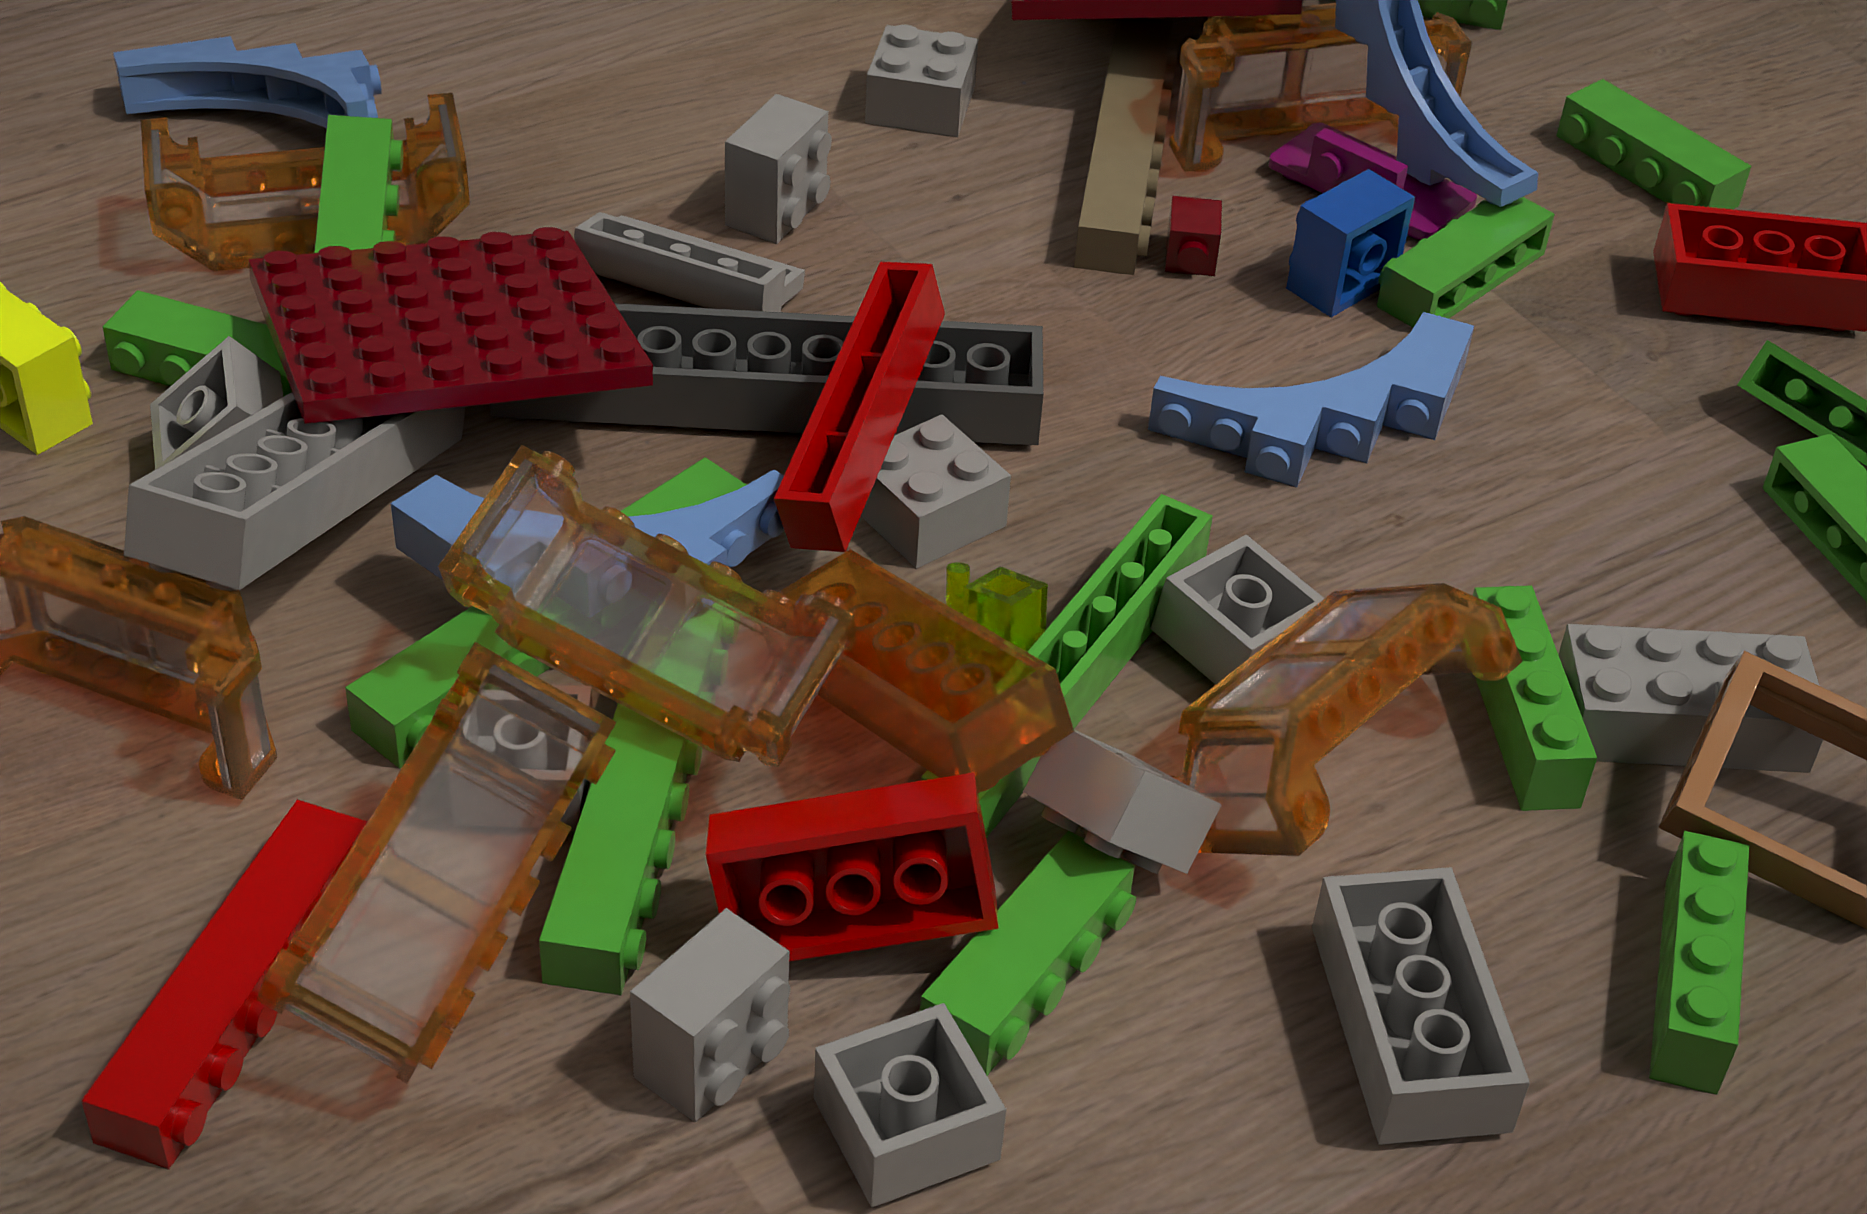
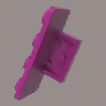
[1268,123,1477,240]

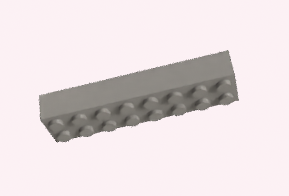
[124,392,466,591]

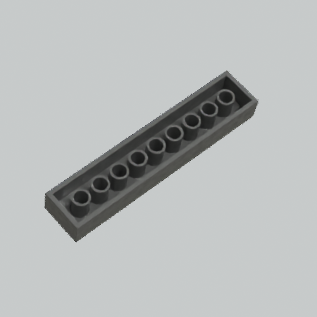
[490,303,1044,445]

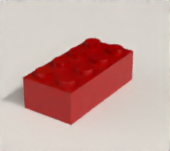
[1653,203,1867,332]
[705,772,999,961]

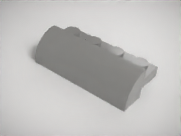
[574,212,805,312]

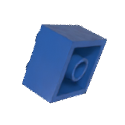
[1286,169,1415,317]

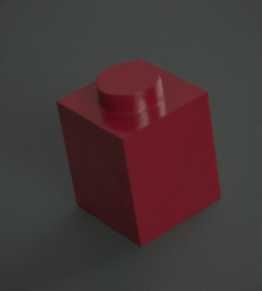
[1165,196,1222,277]

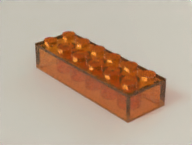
[752,549,1074,793]

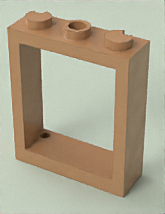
[1658,651,1867,929]

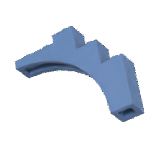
[1335,0,1538,207]
[113,36,382,128]
[1148,312,1474,487]
[391,469,784,624]

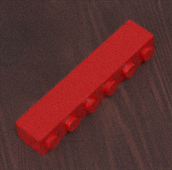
[774,262,945,553]
[81,799,377,1169]

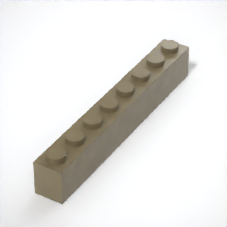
[1074,18,1179,275]

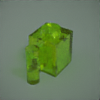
[945,562,1048,669]

